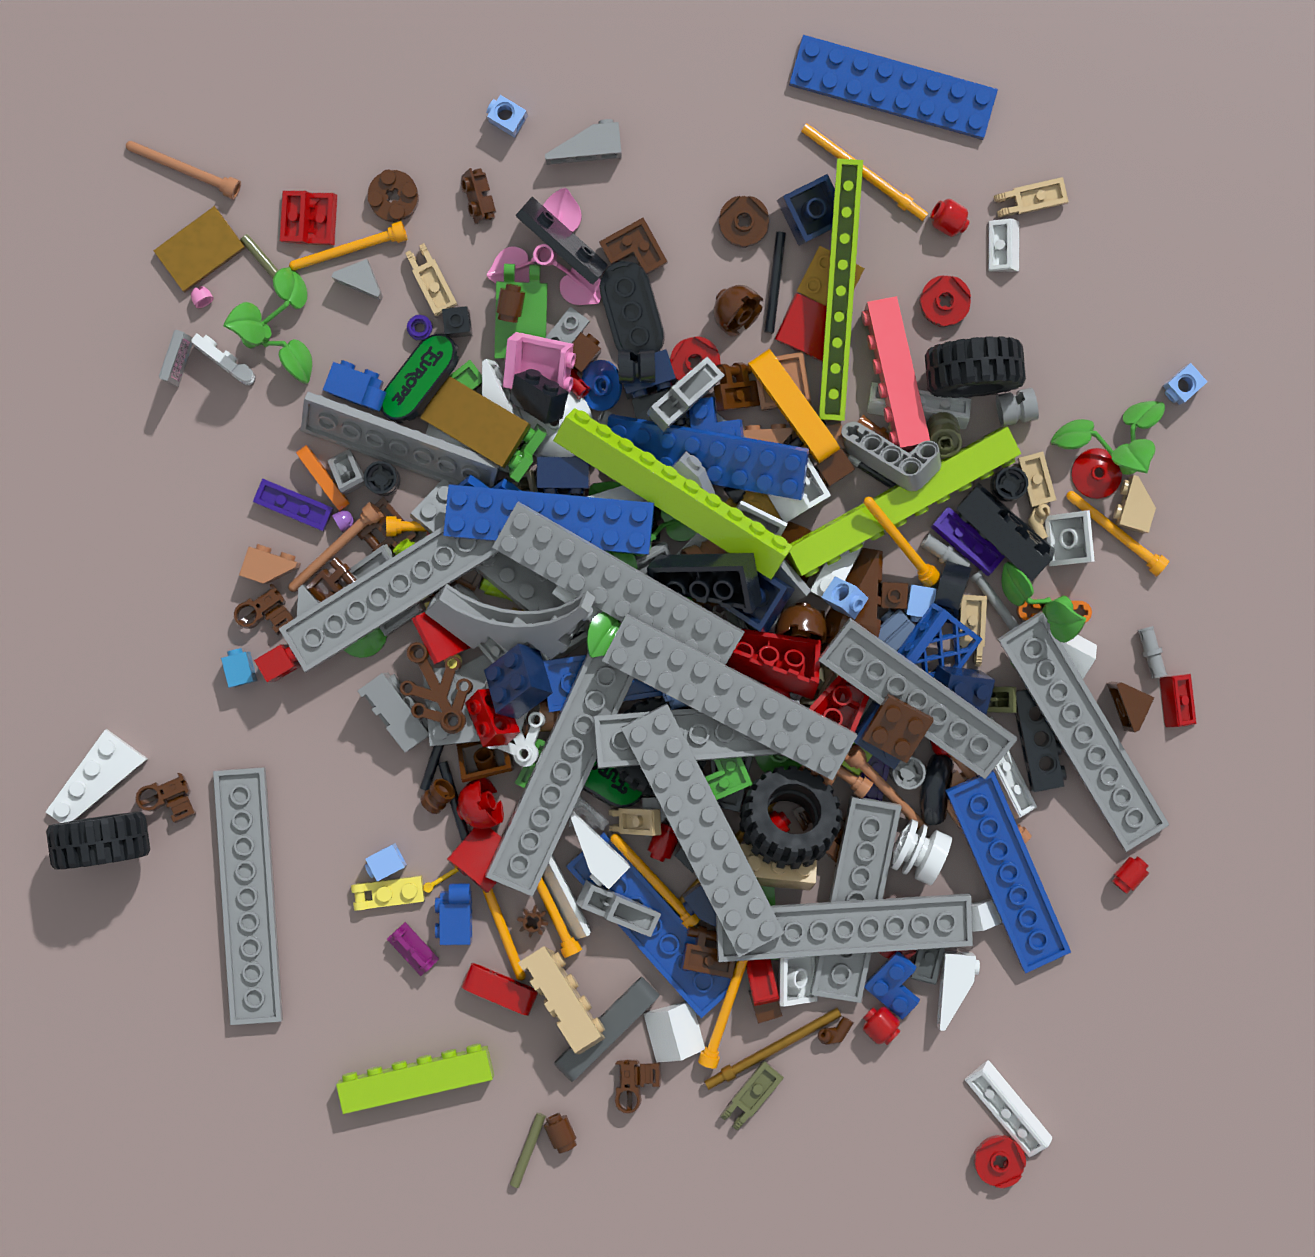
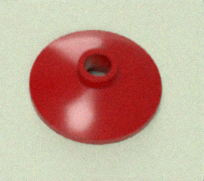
[1071,448,1122,499]

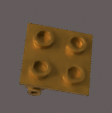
[797,246,865,306]

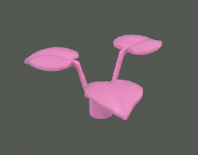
[487,188,601,305]

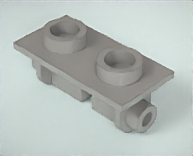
[546,307,590,344]

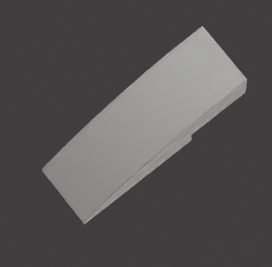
[646,357,725,432]
[576,880,661,937]

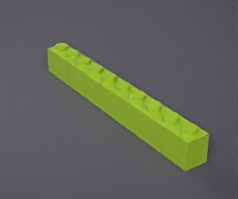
[819,159,863,421]
[553,408,793,579]
[787,427,1021,577]

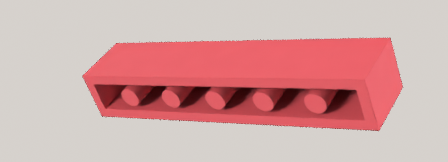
[862,296,930,452]

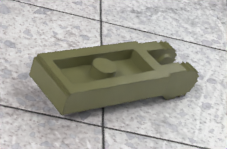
[720,1061,784,1130]

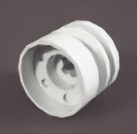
[890,819,952,886]

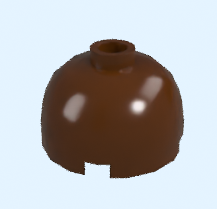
[713,285,763,337]
[775,602,827,645]

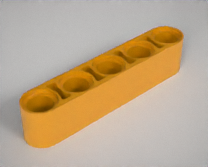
[748,349,840,463]

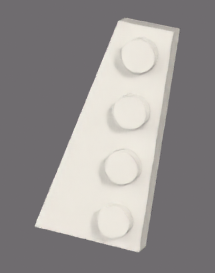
[46,729,148,823]

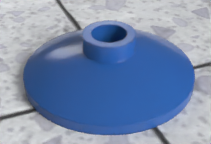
[582,360,622,411]

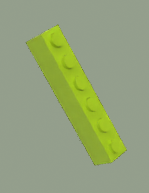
[336,1043,494,1114]

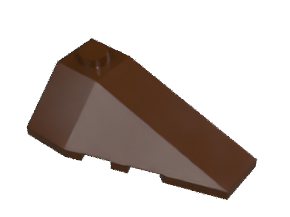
[825,548,883,643]

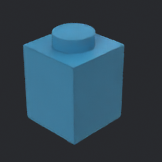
[221,648,258,688]

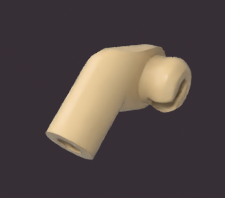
[1028,504,1050,539]

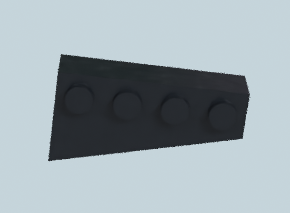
[957,482,1055,581]
[647,553,762,614]

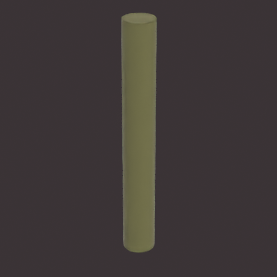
[240,234,278,279]
[510,1113,546,1188]

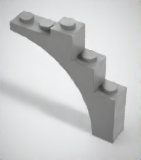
[425,584,595,659]

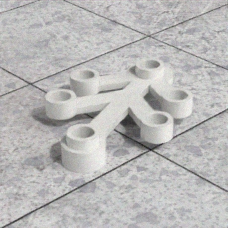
[485,680,546,767]

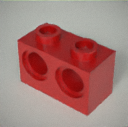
[254,644,301,682]
[465,689,520,747]

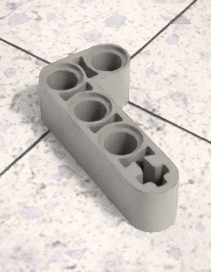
[841,422,941,491]

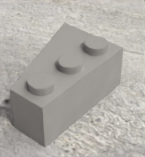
[423,667,480,746]
[357,672,429,753]

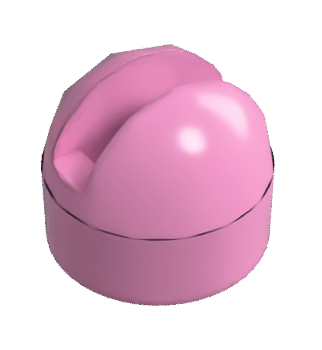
[191,286,214,308]

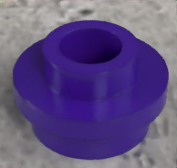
[407,315,432,341]

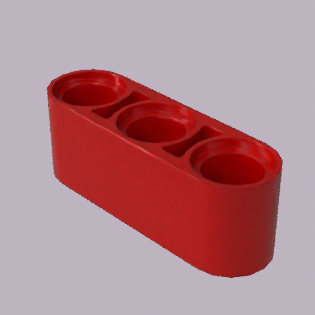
[461,963,538,1016]

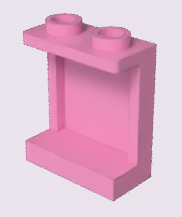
[503,332,576,392]

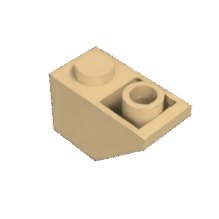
[1113,475,1156,534]

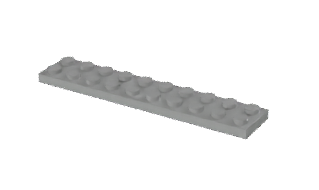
[492,501,744,664]
[279,526,500,672]
[997,612,1169,852]
[602,613,858,780]
[485,653,634,897]
[620,703,785,957]
[213,767,283,1025]
[716,894,973,962]

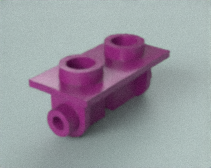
[387,922,439,976]

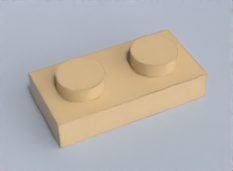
[1017,452,1056,508]

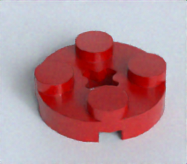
[919,275,971,327]
[670,336,720,381]
[974,1135,1026,1188]

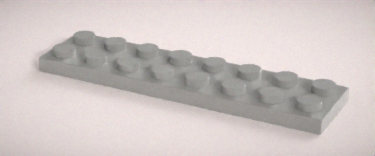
[301,392,500,488]
[410,478,588,641]
[819,618,1017,779]
[593,700,800,769]
[810,796,902,1003]

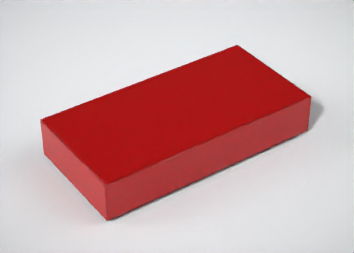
[746,959,780,1006]

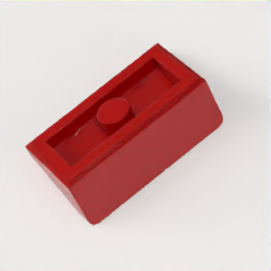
[1160,674,1197,727]

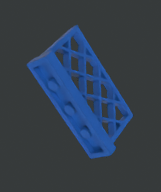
[897,603,983,677]

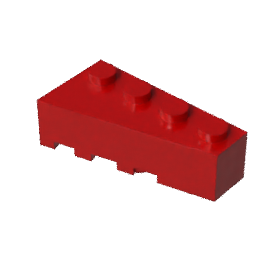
[725,629,821,700]

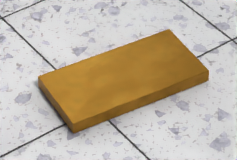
[420,376,531,469]

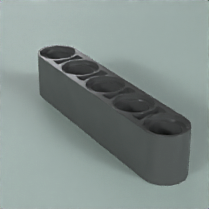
[554,976,660,1082]

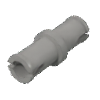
[920,533,971,567]
[1137,626,1168,679]

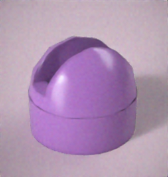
[332,510,354,533]

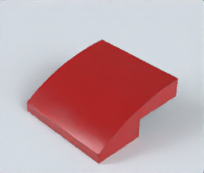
[280,191,337,245]
[775,293,827,362]
[411,612,471,665]
[447,828,502,893]

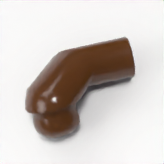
[818,1016,854,1045]

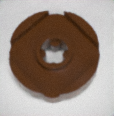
[368,169,419,222]
[719,196,769,248]

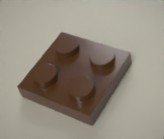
[862,694,934,763]

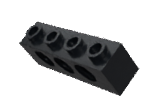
[1015,689,1067,792]

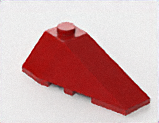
[809,675,869,732]

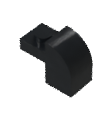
[934,561,972,624]

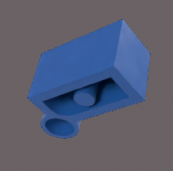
[323,360,387,412]
[435,883,472,945]

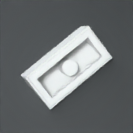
[989,219,1019,272]

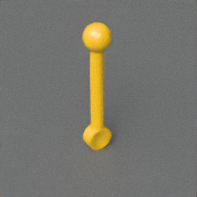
[423,868,459,893]

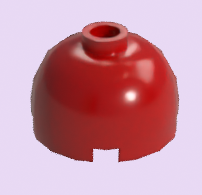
[456,777,504,829]

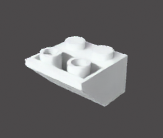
[767,458,831,523]

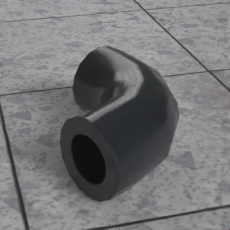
[920,754,954,825]

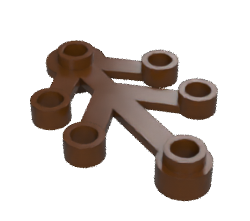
[400,642,473,734]

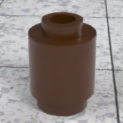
[496,284,526,323]
[544,1113,577,1154]

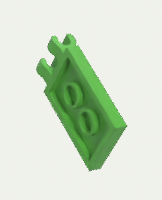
[494,263,548,359]

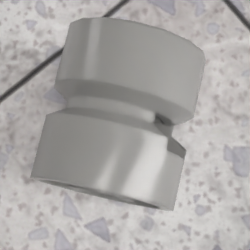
[996,388,1039,427]
[889,756,926,790]

